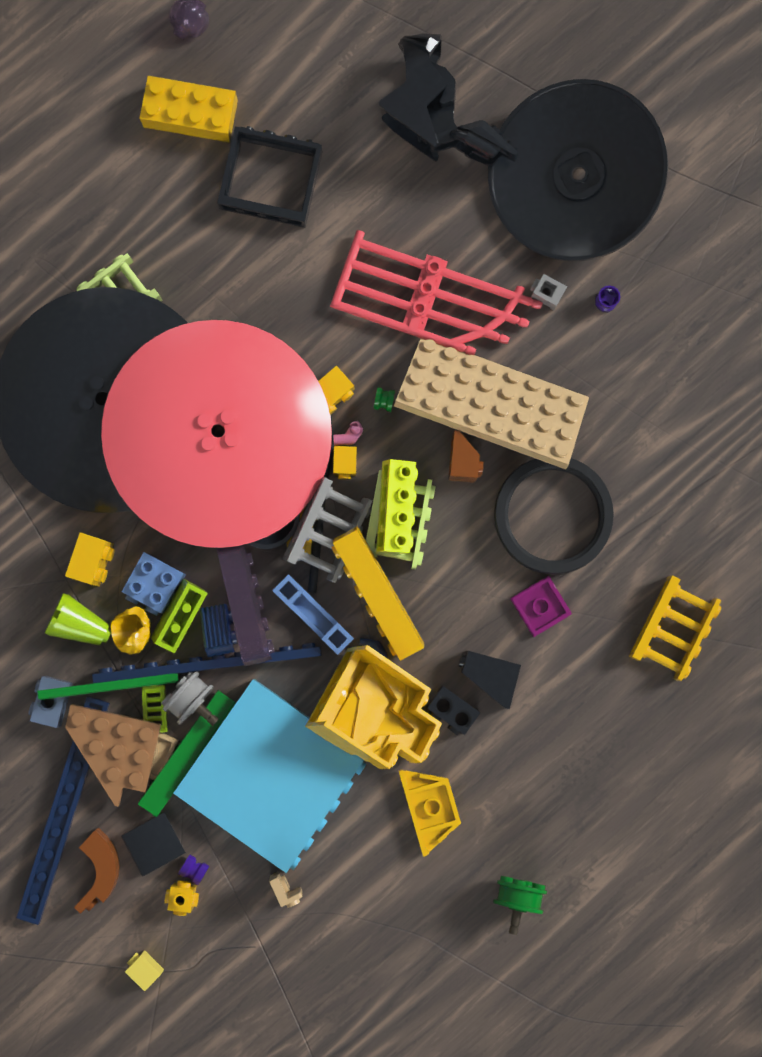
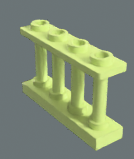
[76,253,162,301]
[366,470,436,570]

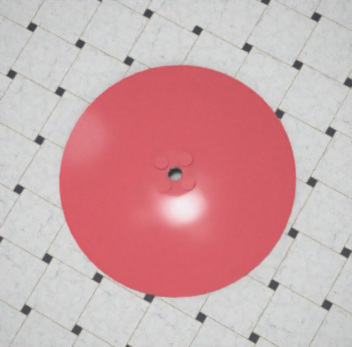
[101,320,332,548]

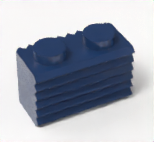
[200,603,238,657]

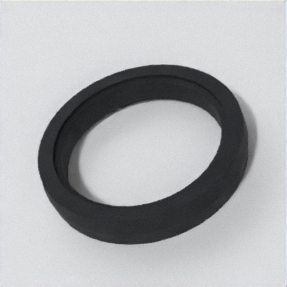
[494,458,614,575]

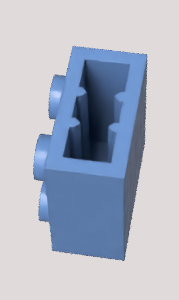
[122,552,186,616]

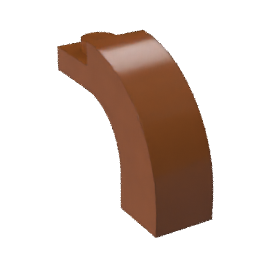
[74,828,120,914]

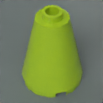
[45,593,111,646]

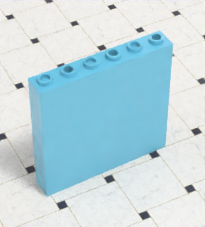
[173,679,366,873]

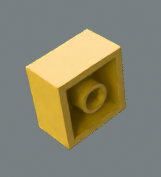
[65,533,115,586]

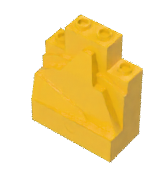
[305,645,442,769]

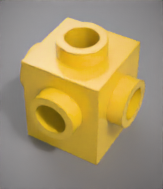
[165,880,199,916]

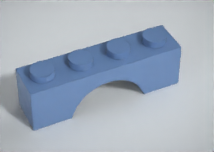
[272,574,354,655]

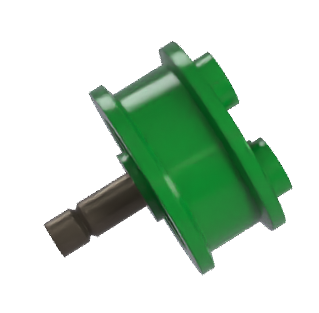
[493,876,547,935]

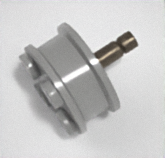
[161,672,218,726]

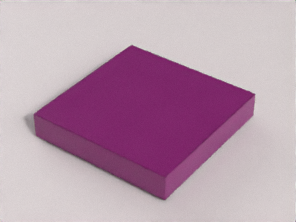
[510,576,572,637]

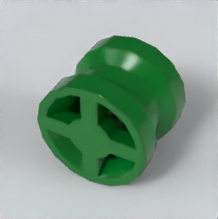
[374,387,395,412]

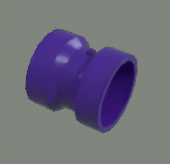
[595,285,621,312]
[178,854,209,886]

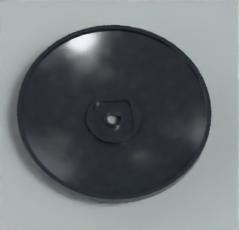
[488,79,668,261]

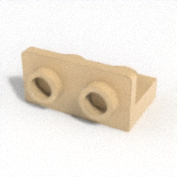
[269,872,302,908]

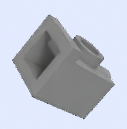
[530,274,567,311]

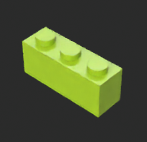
[150,578,208,653]

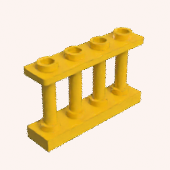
[629,575,721,681]

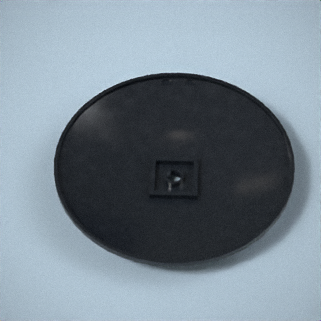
[0,287,217,513]

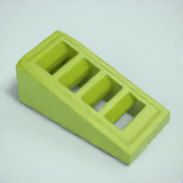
[142,685,168,733]

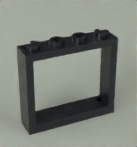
[217,126,323,228]

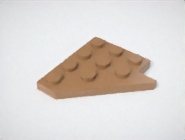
[65,704,161,807]

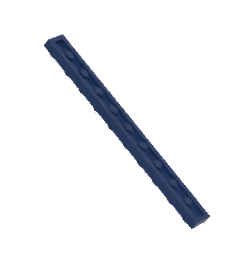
[92,643,322,683]
[16,696,110,925]

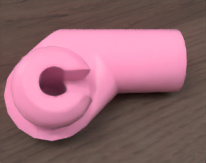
[333,421,363,446]

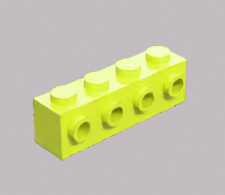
[376,459,418,554]

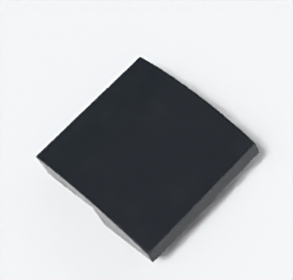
[121,812,186,877]

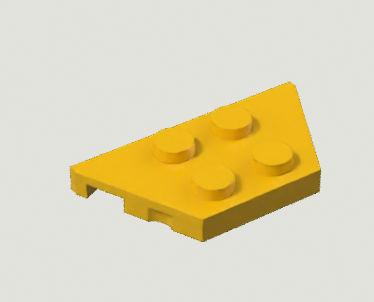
[398,770,461,857]

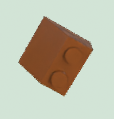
[448,430,483,483]

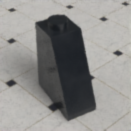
[458,651,521,709]

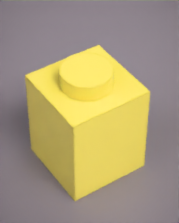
[125,950,164,991]

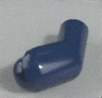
[359,638,388,658]

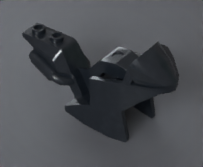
[379,33,518,167]

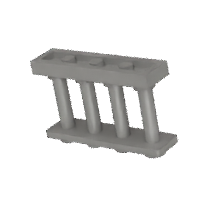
[282,477,372,583]

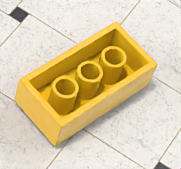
[140,76,238,143]

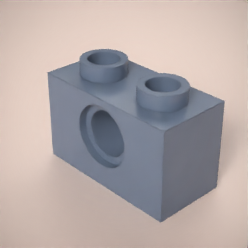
[29,676,73,728]

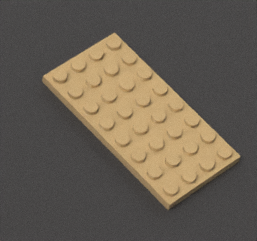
[394,338,589,470]

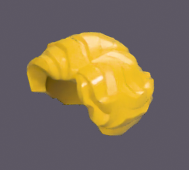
[111,606,151,655]

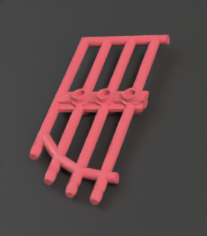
[330,230,543,355]

